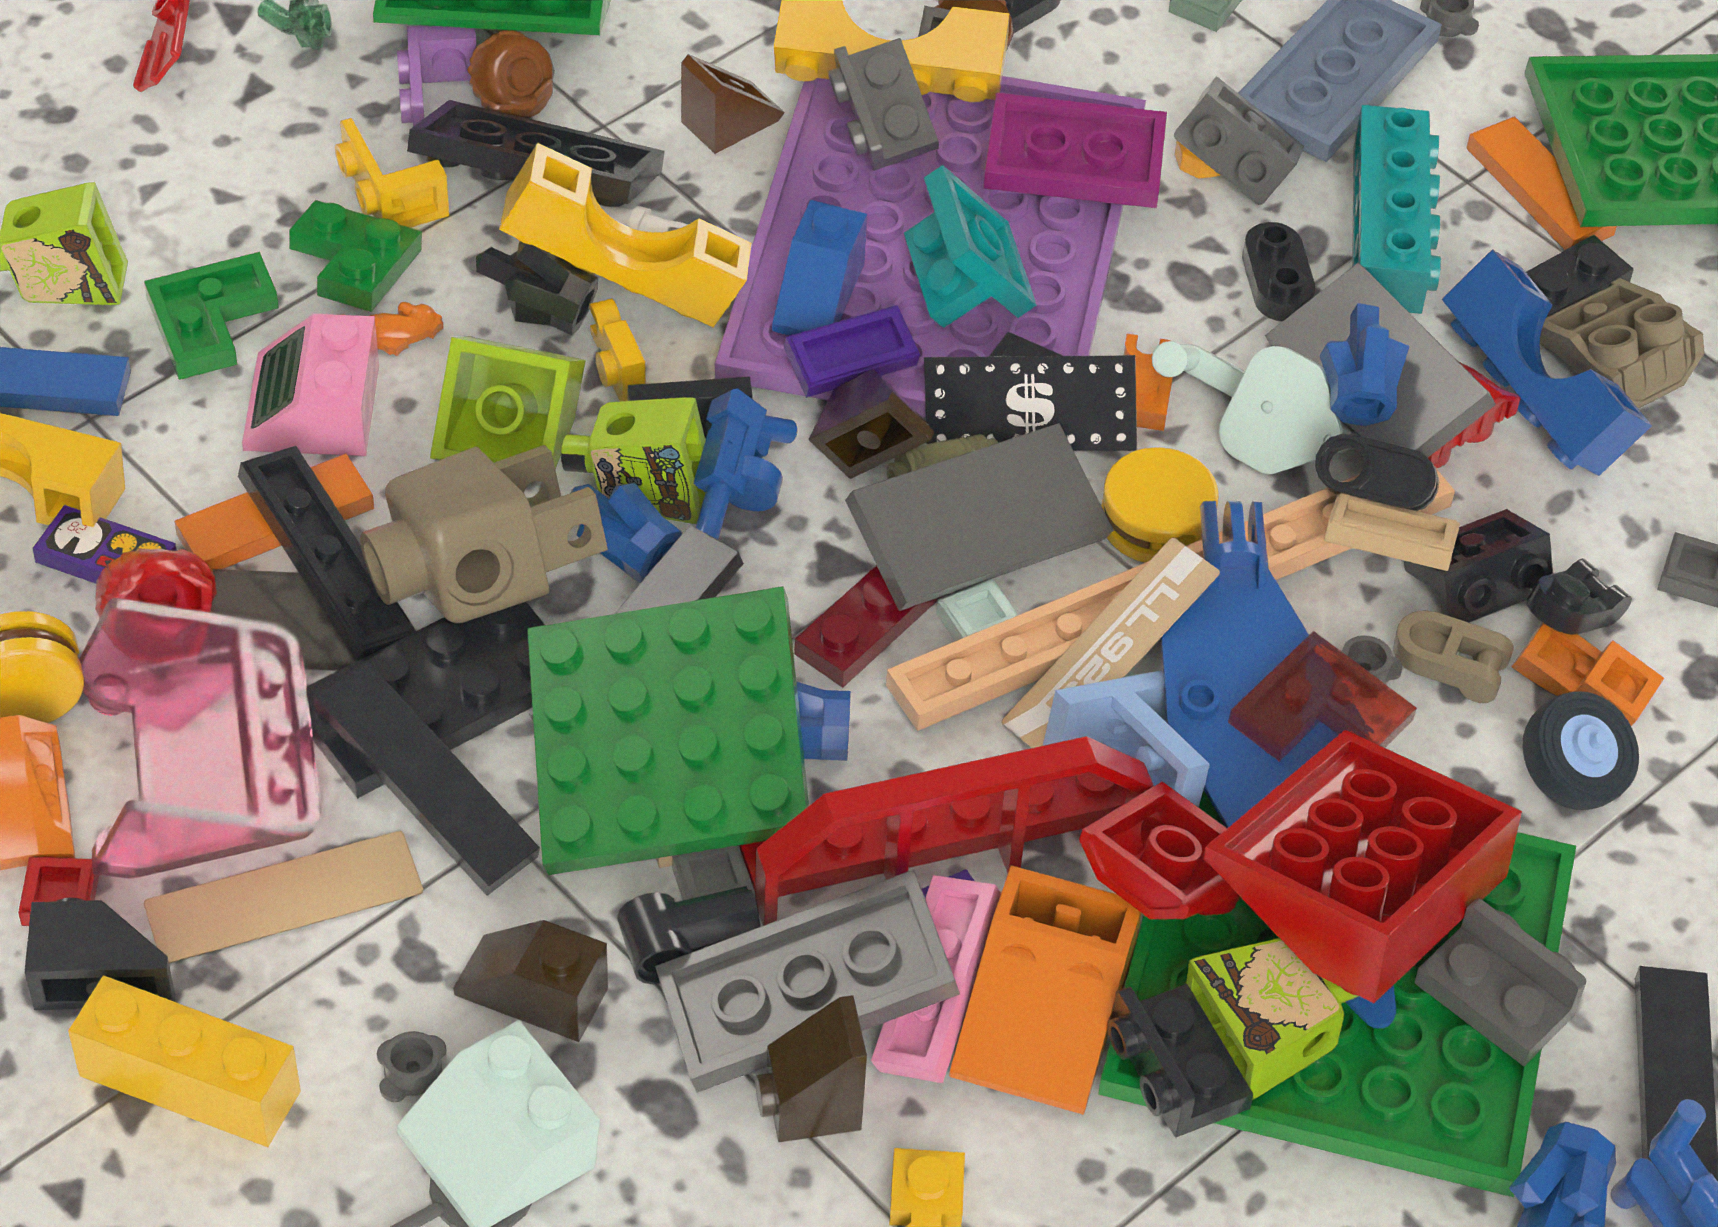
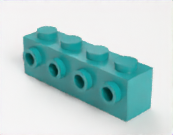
[1352,105,1441,314]

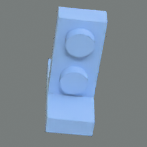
[1043,670,1210,807]

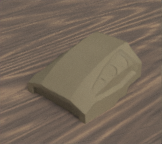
[1540,278,1705,408]

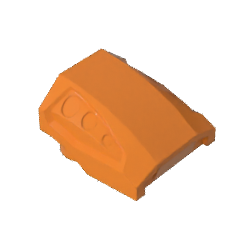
[0,715,76,870]

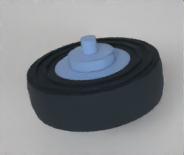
[1522,691,1639,810]

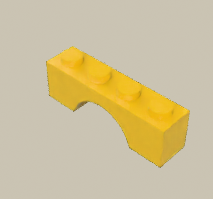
[774,0,1009,102]
[499,143,751,328]
[0,413,126,527]

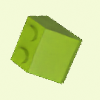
[430,336,586,469]

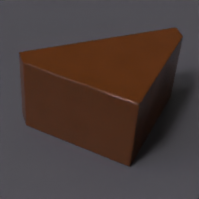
[681,54,785,154]

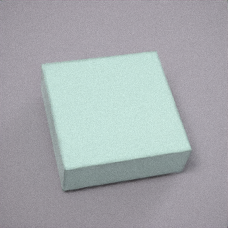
[936,578,1018,641]

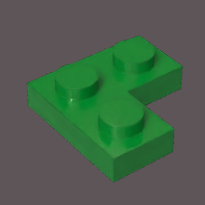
[289,200,422,312]
[144,252,279,380]

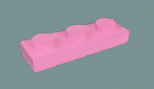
[871,875,1001,1083]

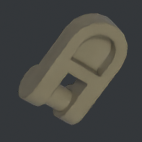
[1393,610,1514,703]

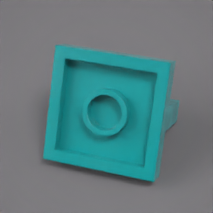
[904,165,1037,328]

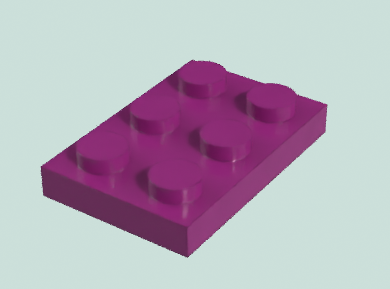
[983,93,1167,208]

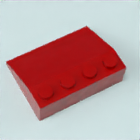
[1203,730,1522,1003]

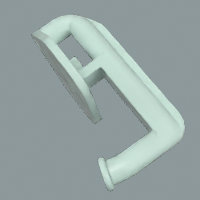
[1152,341,1352,474]

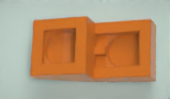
[1511,622,1664,726]

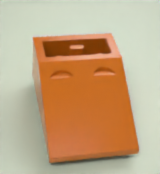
[949,865,1142,1115]

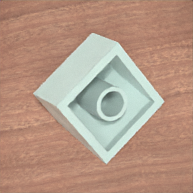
[397,1020,600,1227]

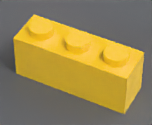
[68,975,301,1147]

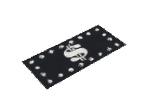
[924,355,1137,451]

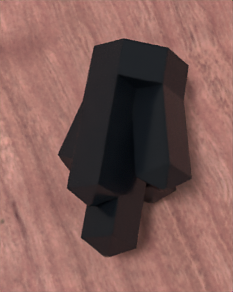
[476,241,598,335]

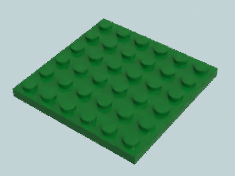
[1098,790,1576,1198]

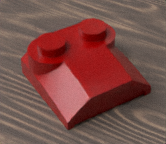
[1079,781,1240,919]

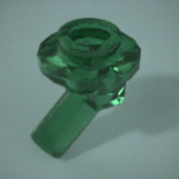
[257,0,332,50]

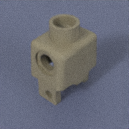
[360,445,608,623]

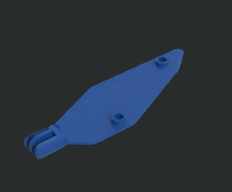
[1161,501,1396,1028]

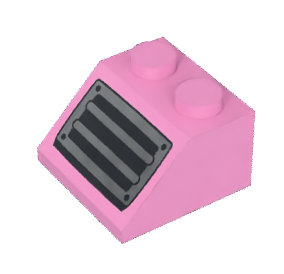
[242,314,379,456]

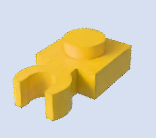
[589,298,646,402]
[889,1148,965,1227]

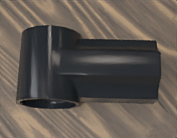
[617,886,761,984]

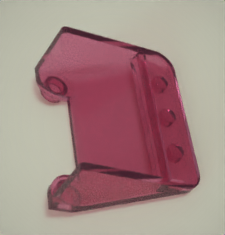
[79,598,321,879]

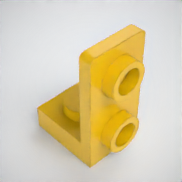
[335,118,449,228]

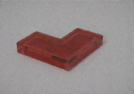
[1228,631,1417,762]

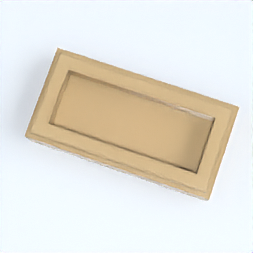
[1324,493,1460,571]

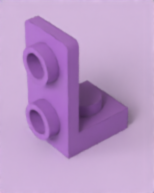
[397,26,476,126]

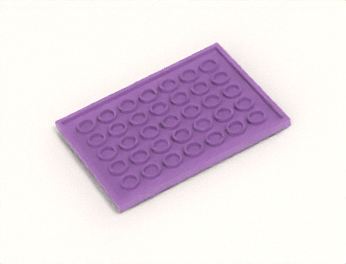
[715,76,1146,418]

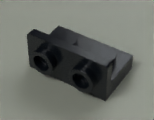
[1404,509,1553,623]
[1107,984,1254,1138]

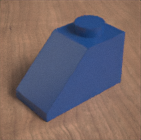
[772,200,867,336]

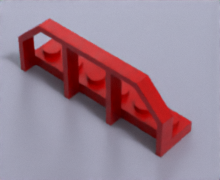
[739,736,1154,926]

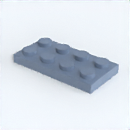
[1238,0,1442,162]

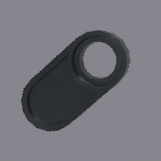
[1315,434,1439,511]

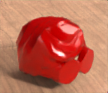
[95,548,217,659]

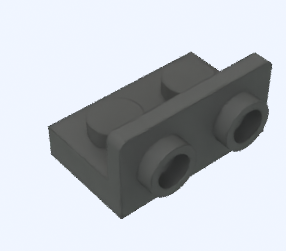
[828,38,939,171]
[1174,76,1304,205]
[1414,898,1587,1066]

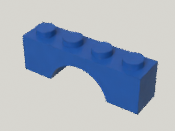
[1442,249,1652,476]

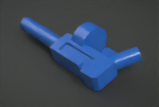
[693,388,797,540]

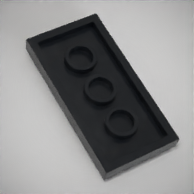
[407,100,665,207]
[289,602,545,799]

